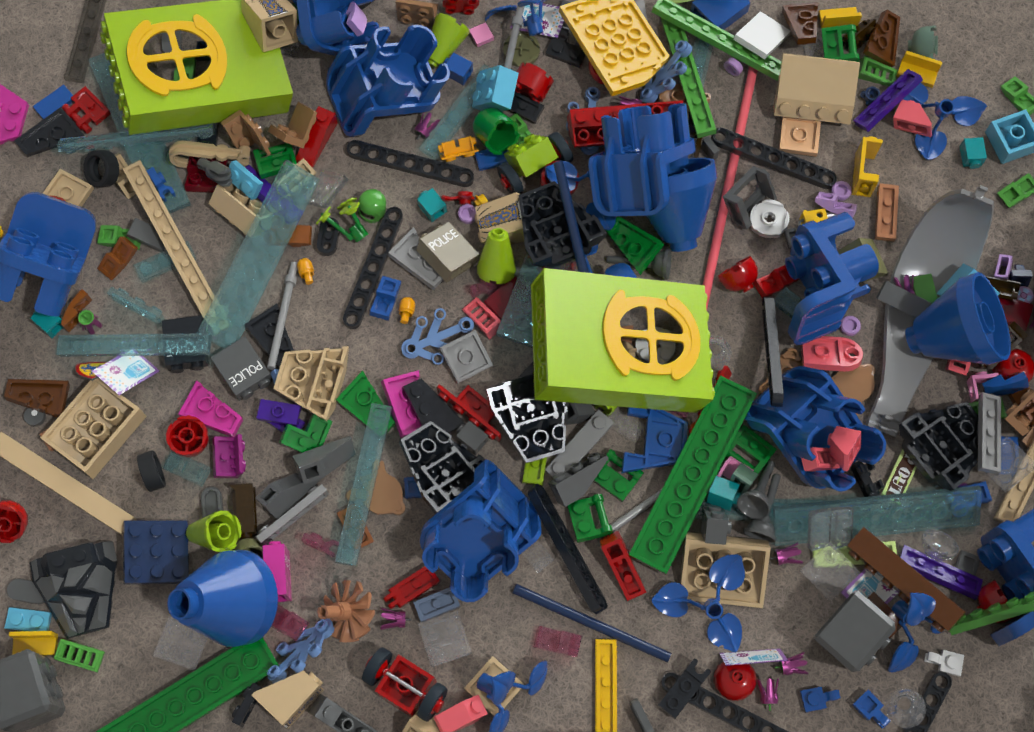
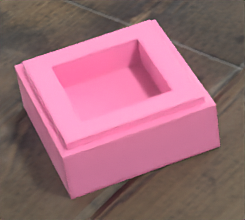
[469,22,494,47]

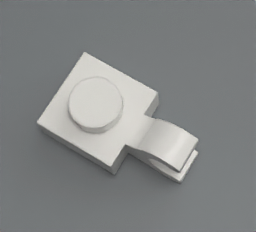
[924,650,964,677]

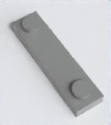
[978,392,1001,475]
[545,410,614,477]
[256,484,329,545]

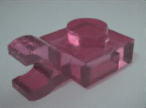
[469,278,504,298]
[301,532,340,557]

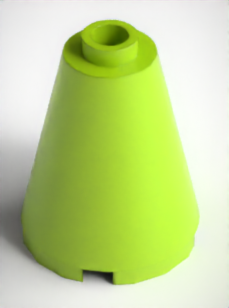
[428,13,470,68]
[477,228,516,284]
[186,510,241,553]

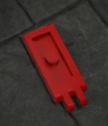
[383,566,440,609]

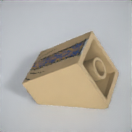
[241,0,298,52]
[475,192,525,244]
[251,671,324,729]

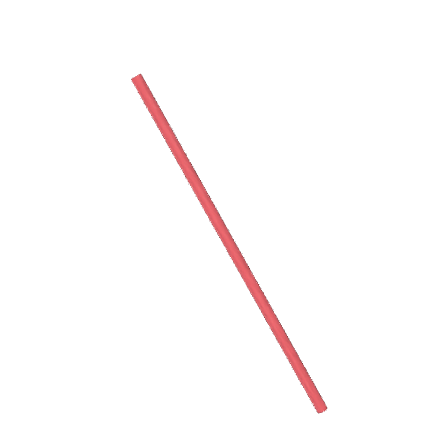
[702,66,758,310]

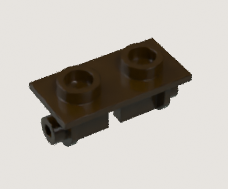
[842,19,876,49]
[986,276,1021,301]

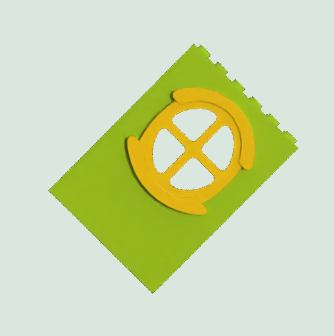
[100,0,293,135]
[531,268,715,413]

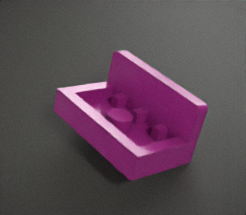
[212,434,246,478]

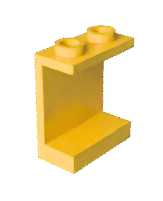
[851,136,883,197]

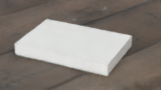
[733,12,791,59]

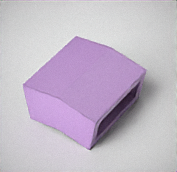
[994,254,1013,280]

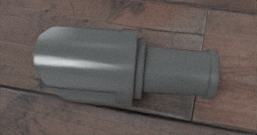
[197,158,232,187]

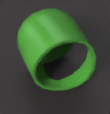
[358,189,386,223]

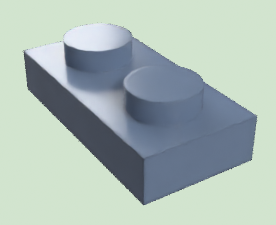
[413,587,460,623]

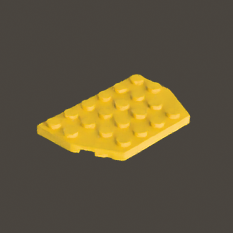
[559,0,670,96]

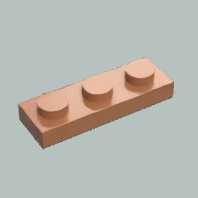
[875,183,899,242]

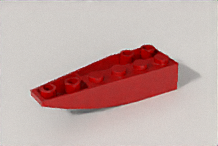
[567,100,683,148]

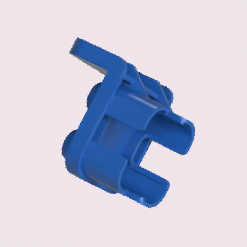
[293,0,379,56]
[326,25,450,137]
[589,103,695,216]
[0,192,96,317]
[785,212,879,345]
[745,366,886,491]
[420,459,542,602]
[977,508,1034,647]

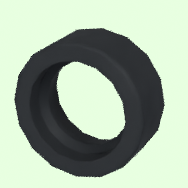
[83,150,119,187]
[137,450,166,492]

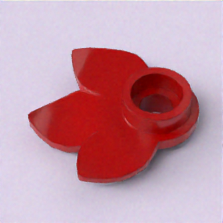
[440,191,475,205]

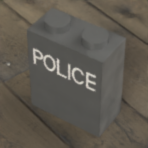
[211,336,273,401]

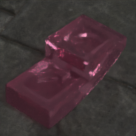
[271,604,309,641]
[533,626,582,657]

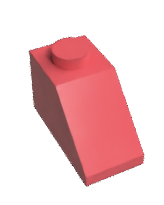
[893,100,932,137]
[827,426,861,472]
[433,694,488,732]

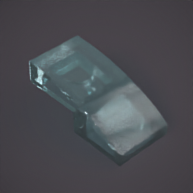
[163,451,211,487]

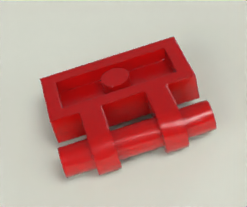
[62,86,111,134]

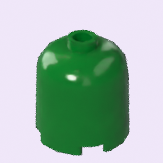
[473,107,520,155]

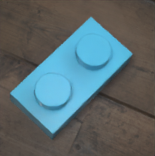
[229,160,263,200]
[4,607,52,631]

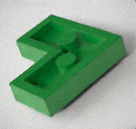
[279,413,333,453]

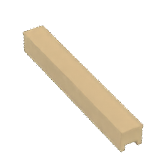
[0,432,137,536]

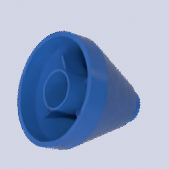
[646,158,717,252]
[905,272,1011,365]
[167,550,278,647]

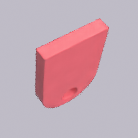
[801,336,863,372]

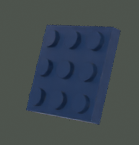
[123,521,189,585]

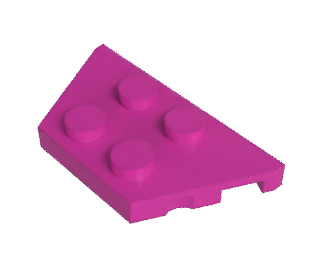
[0,84,29,145]

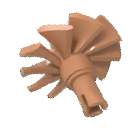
[317,580,375,643]

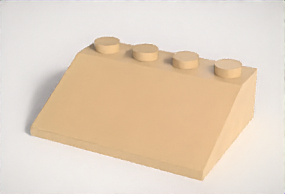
[773,53,860,124]
[41,378,147,479]
[680,532,771,608]

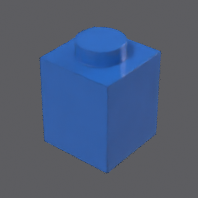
[444,52,473,86]

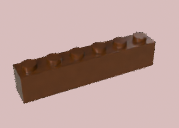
[847,527,965,634]

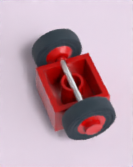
[362,647,448,722]

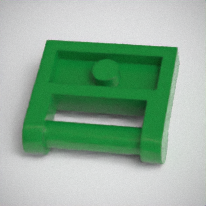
[822,24,860,62]
[253,142,297,179]
[726,425,777,474]
[594,449,644,502]
[567,494,613,543]

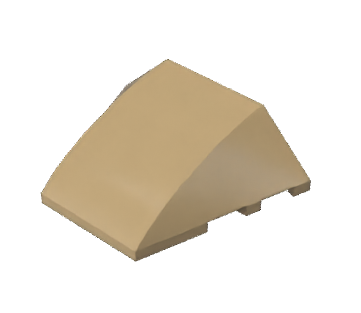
[273,346,349,421]

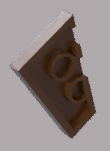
[782,2,818,45]
[863,9,900,67]
[4,379,70,418]

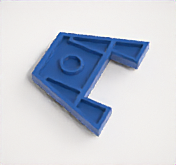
[621,407,688,474]

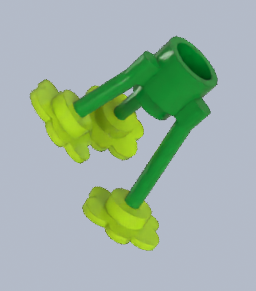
[315,197,369,243]

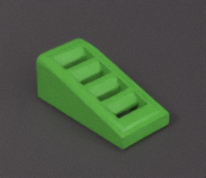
[858,56,898,86]
[54,639,105,673]

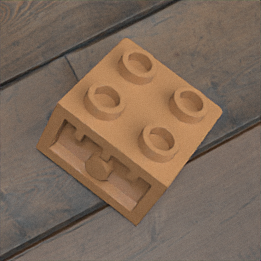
[395,0,438,27]
[268,102,317,148]
[221,110,271,156]
[1005,388,1034,436]

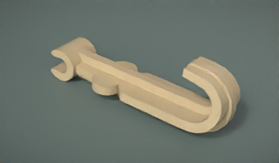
[169,140,250,168]

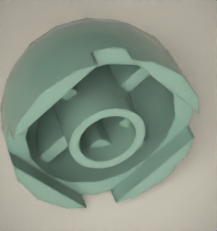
[908,25,938,59]

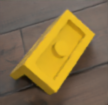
[818,7,862,29]
[896,51,942,88]
[9,631,58,656]

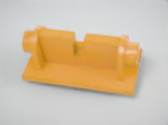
[438,136,479,162]

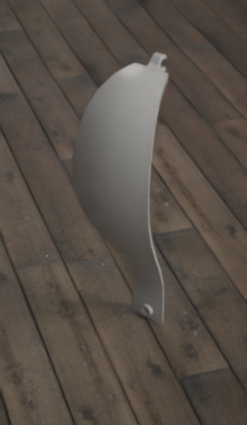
[865,185,994,437]

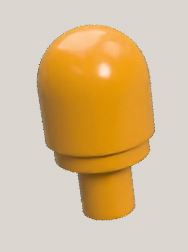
[297,258,314,285]
[398,297,415,324]

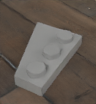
[388,227,443,290]

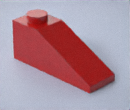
[296,106,338,168]
[600,531,647,601]

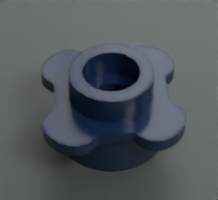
[860,86,880,106]

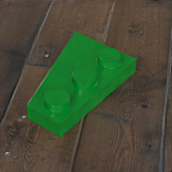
[606,216,664,275]
[336,370,395,439]

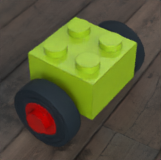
[497,132,573,194]

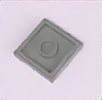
[439,330,493,384]

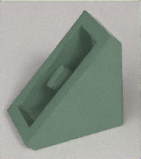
[729,463,759,495]

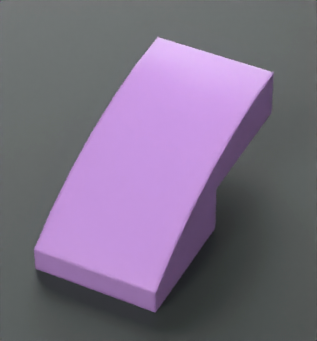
[346,1,367,37]
[815,192,857,218]

